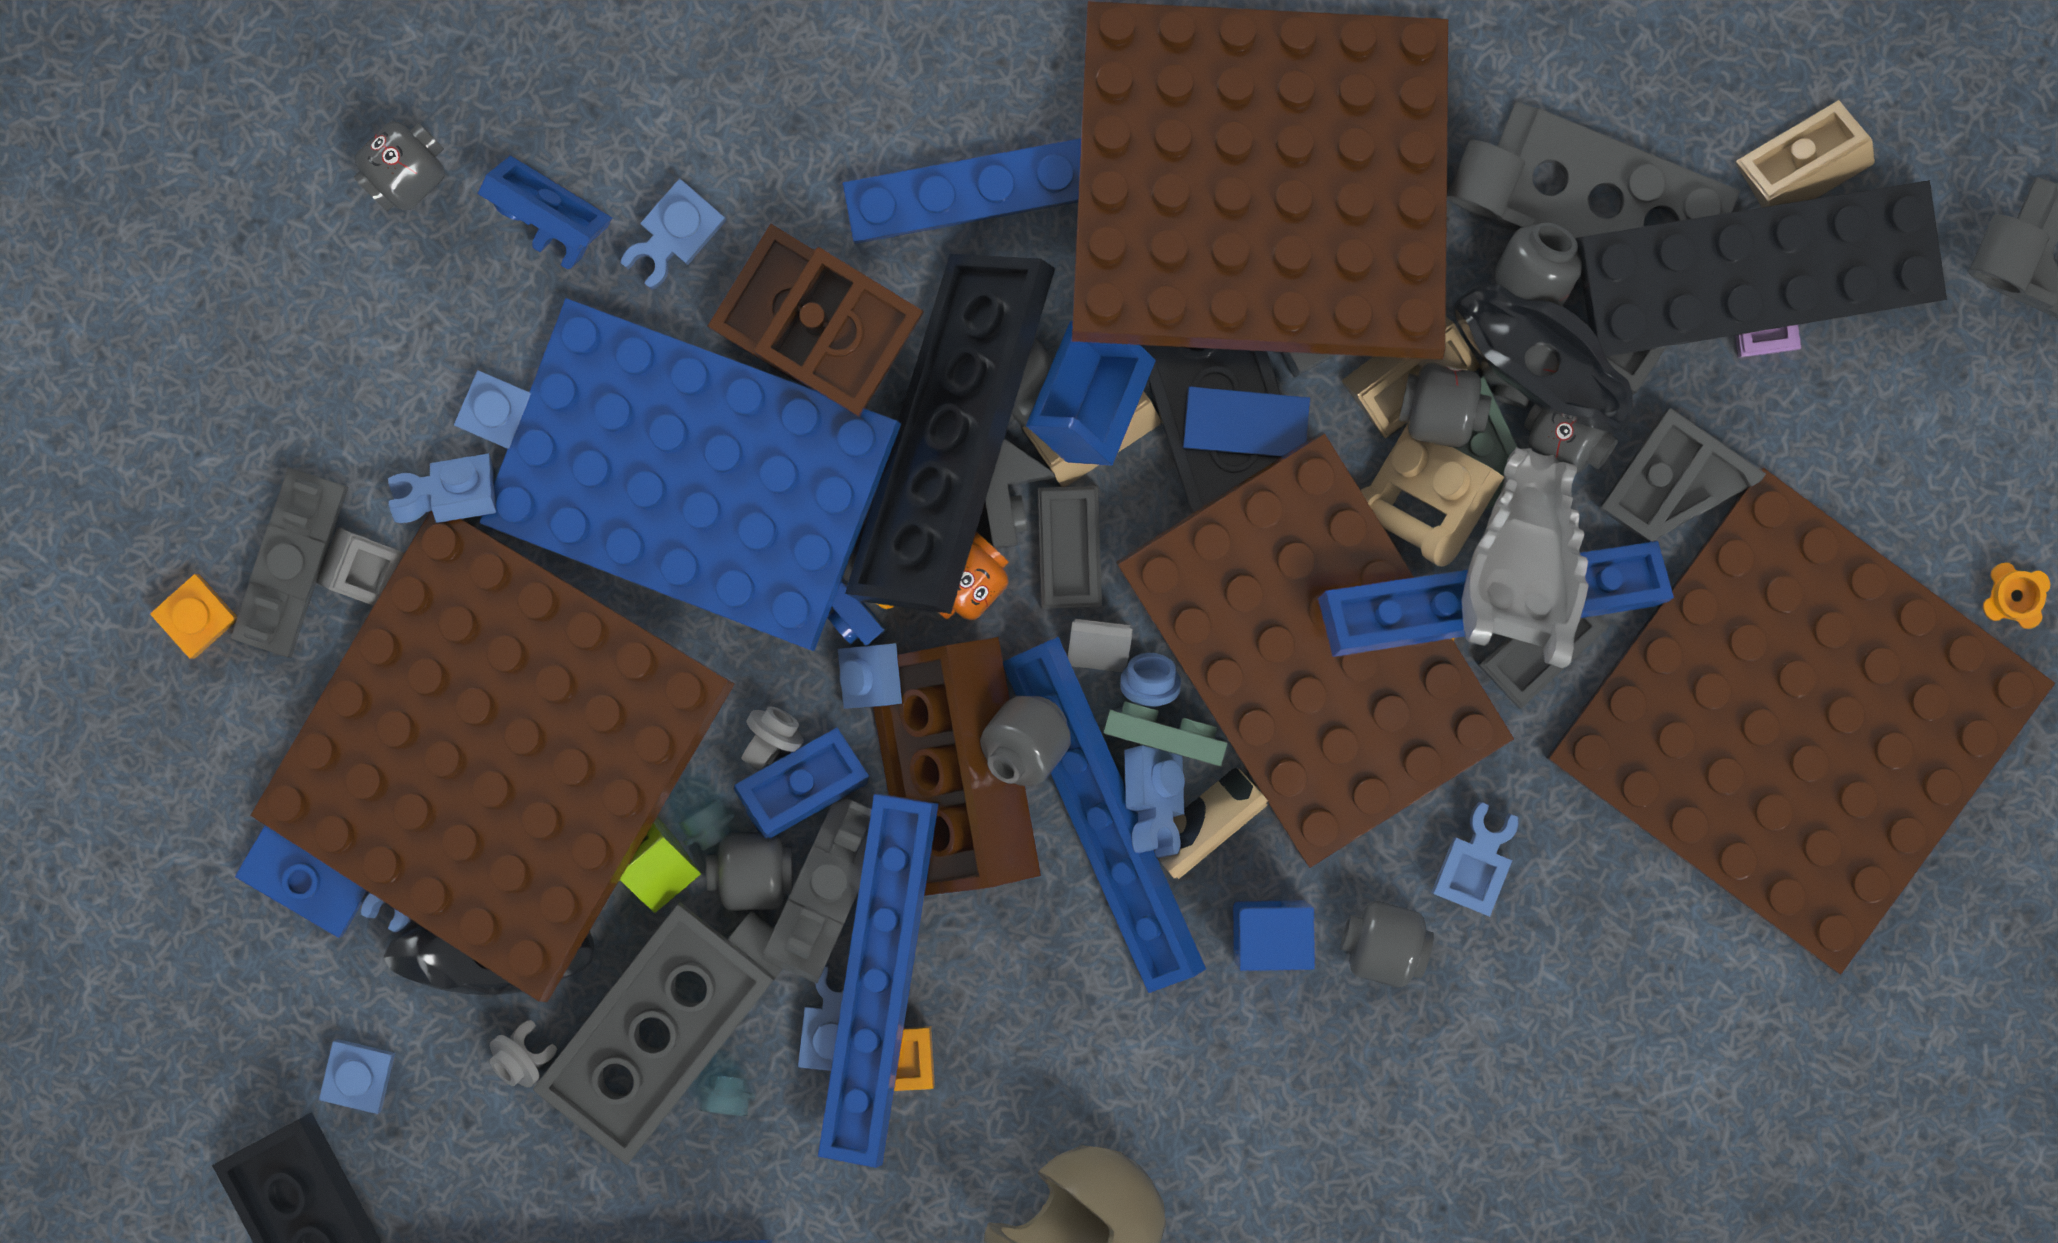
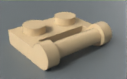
[1360,424,1504,567]

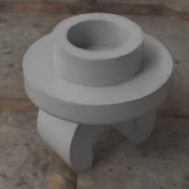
[741,707,804,771]
[490,1020,557,1088]

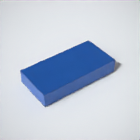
[1182,387,1310,457]

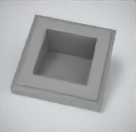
[317,527,404,606]
[1068,619,1133,672]

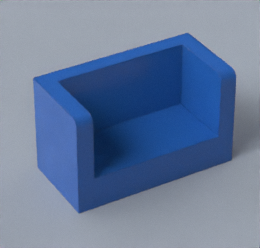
[1026,321,1156,466]
[1233,900,1315,971]

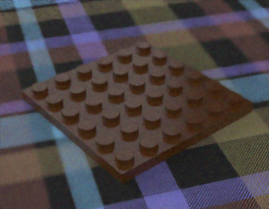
[1072,1,1448,360]
[1546,468,2055,974]
[250,511,735,1002]

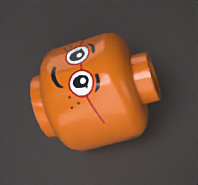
[940,532,1009,620]

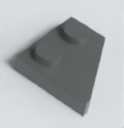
[1598,408,1766,542]

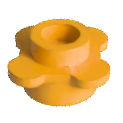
[1983,562,2050,629]

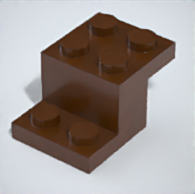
[708,224,924,418]

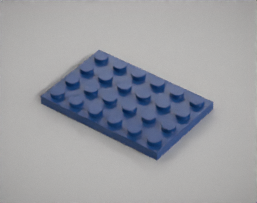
[479,298,901,651]

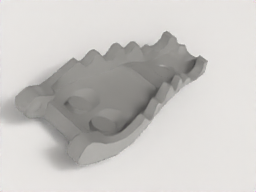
[1462,447,1589,668]

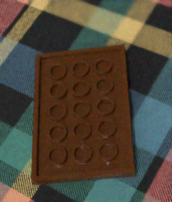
[1116,432,1514,868]

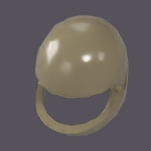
[984,1145,1166,1243]

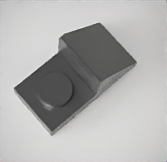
[985,439,1055,549]

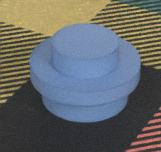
[1120,653,1181,708]

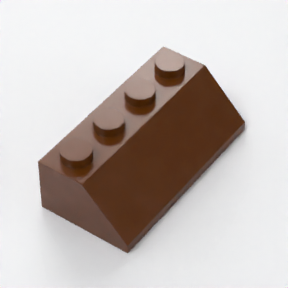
[873,637,1041,896]

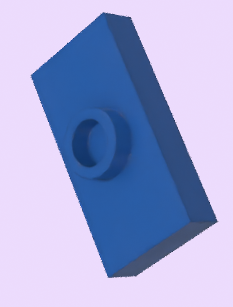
[235,825,369,938]

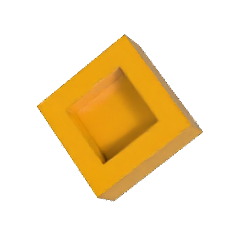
[150,574,237,659]
[894,1026,935,1091]

